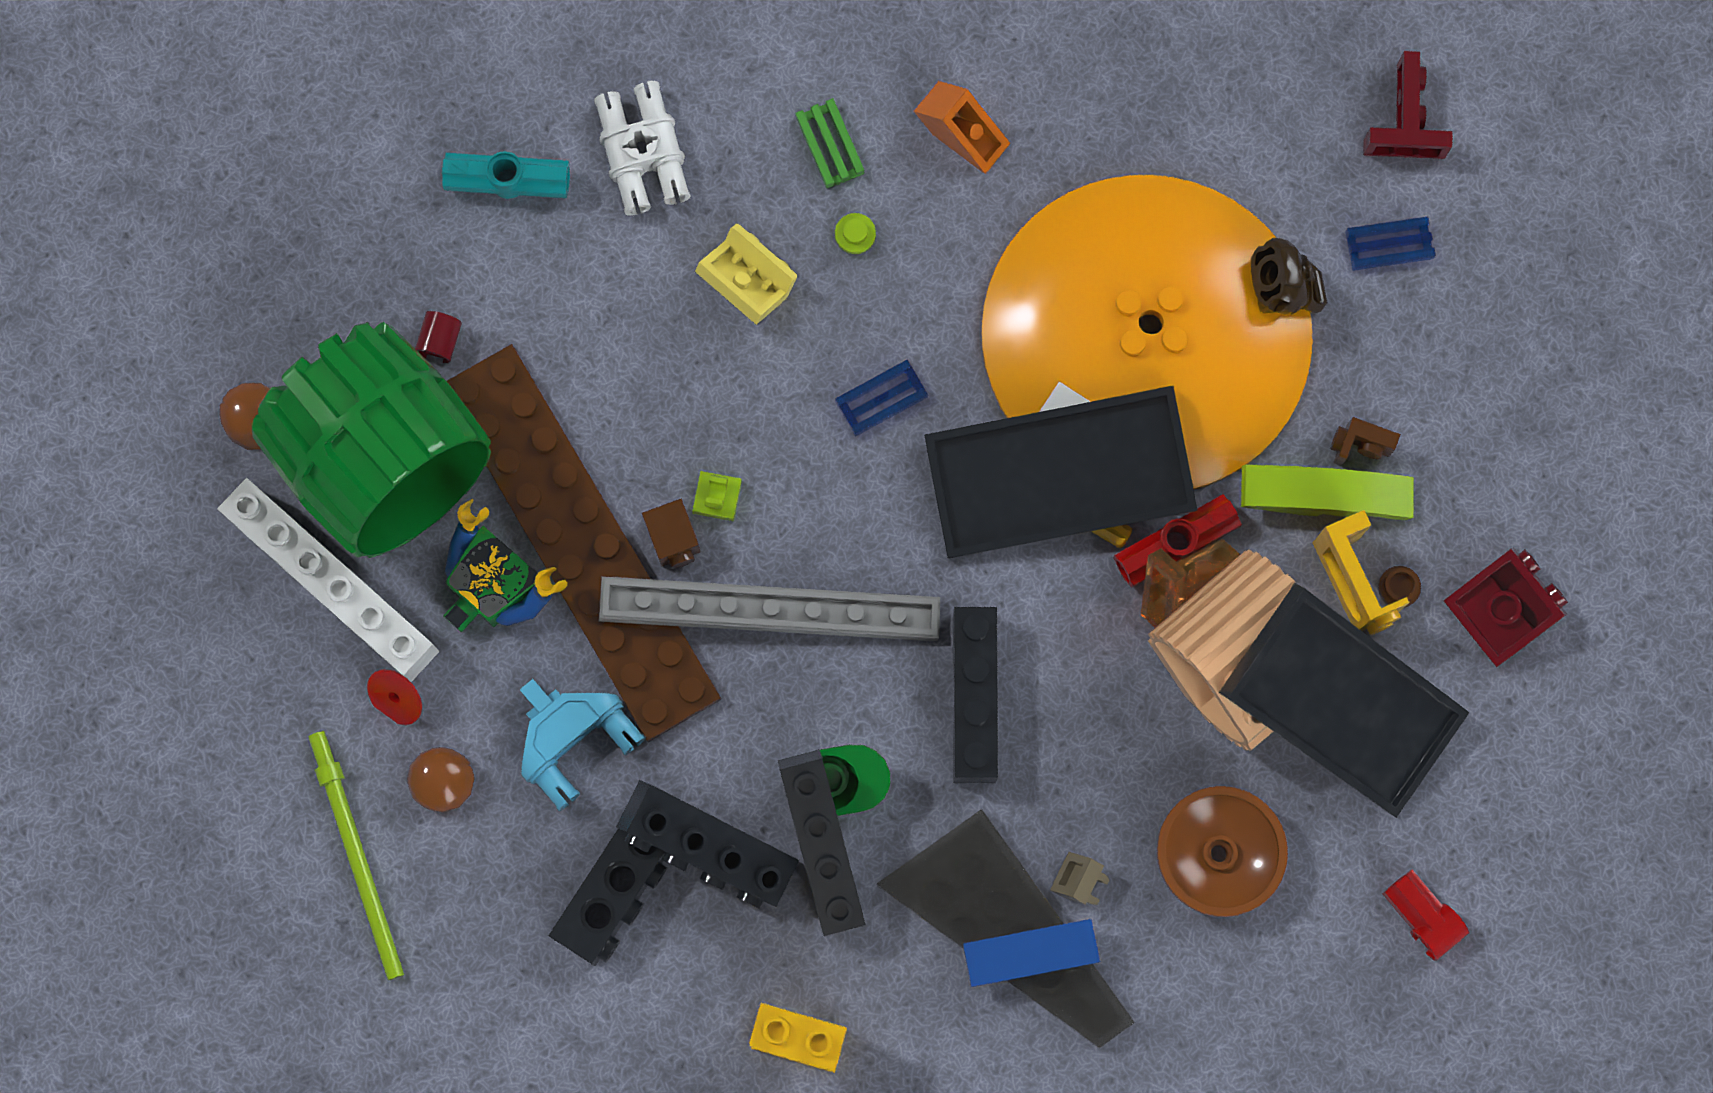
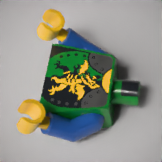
[443,499,567,633]

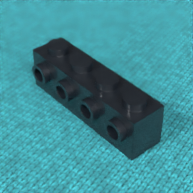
[616,780,799,909]

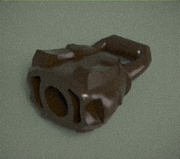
[1251,238,1327,315]

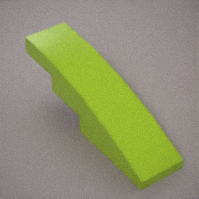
[1241,465,1414,520]

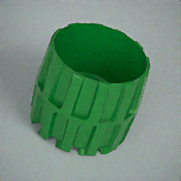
[252,322,491,558]

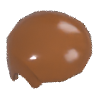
[219,383,270,450]
[407,747,475,812]

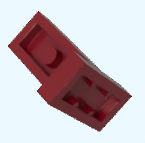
[1363,51,1453,159]

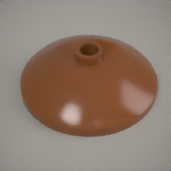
[1157,786,1288,917]

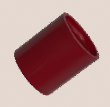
[415,311,462,363]

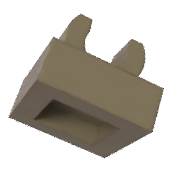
[1050,852,1109,905]

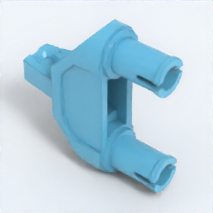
[520,679,646,811]

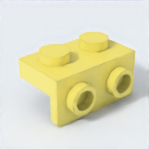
[695,224,797,325]

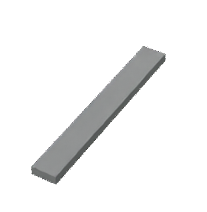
[599,576,940,641]

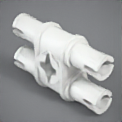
[594,81,690,216]

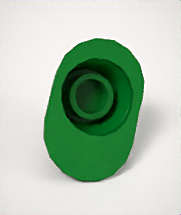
[820,744,890,816]

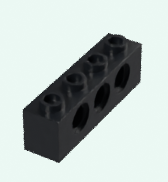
[778,750,866,936]
[548,829,668,966]

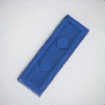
[962,919,1100,987]

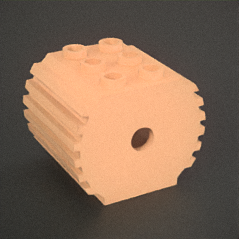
[1148,550,1296,751]

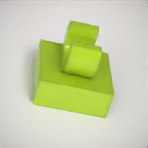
[692,471,742,521]

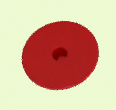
[367,669,422,725]

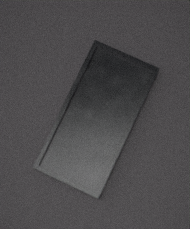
[924,386,1198,559]
[1219,583,1470,818]

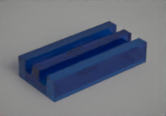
[1345,216,1436,271]
[835,359,928,437]

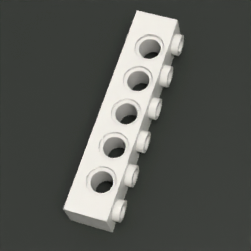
[217,478,440,682]

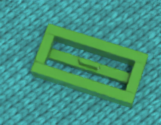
[795,98,864,189]

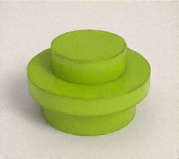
[835,213,876,254]

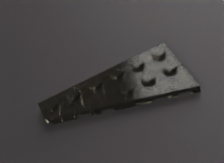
[876,809,1135,1048]

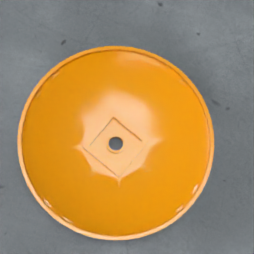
[981,175,1313,490]

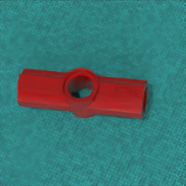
[1113,494,1242,588]

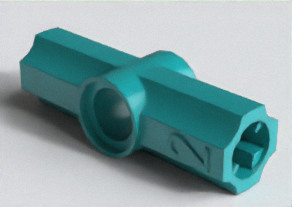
[442,151,570,199]

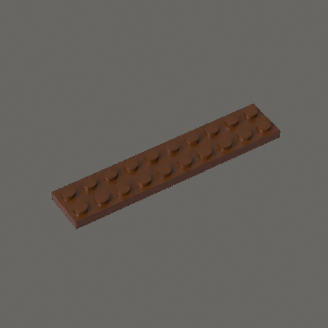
[447,344,721,742]

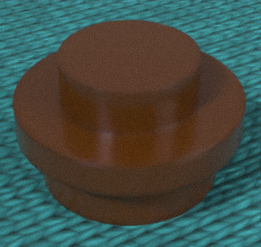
[1378,566,1421,608]

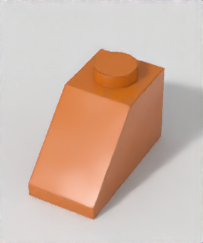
[914,81,1011,174]

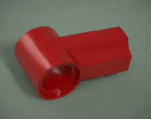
[1382,869,1469,961]

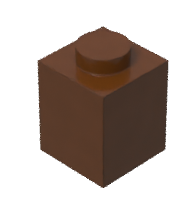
[642,498,701,569]

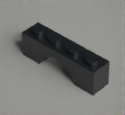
[953,607,998,783]

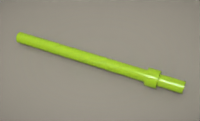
[308,731,404,981]

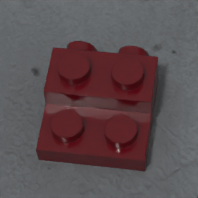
[1443,547,1568,667]

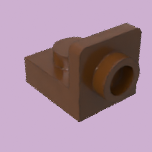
[1330,417,1401,466]

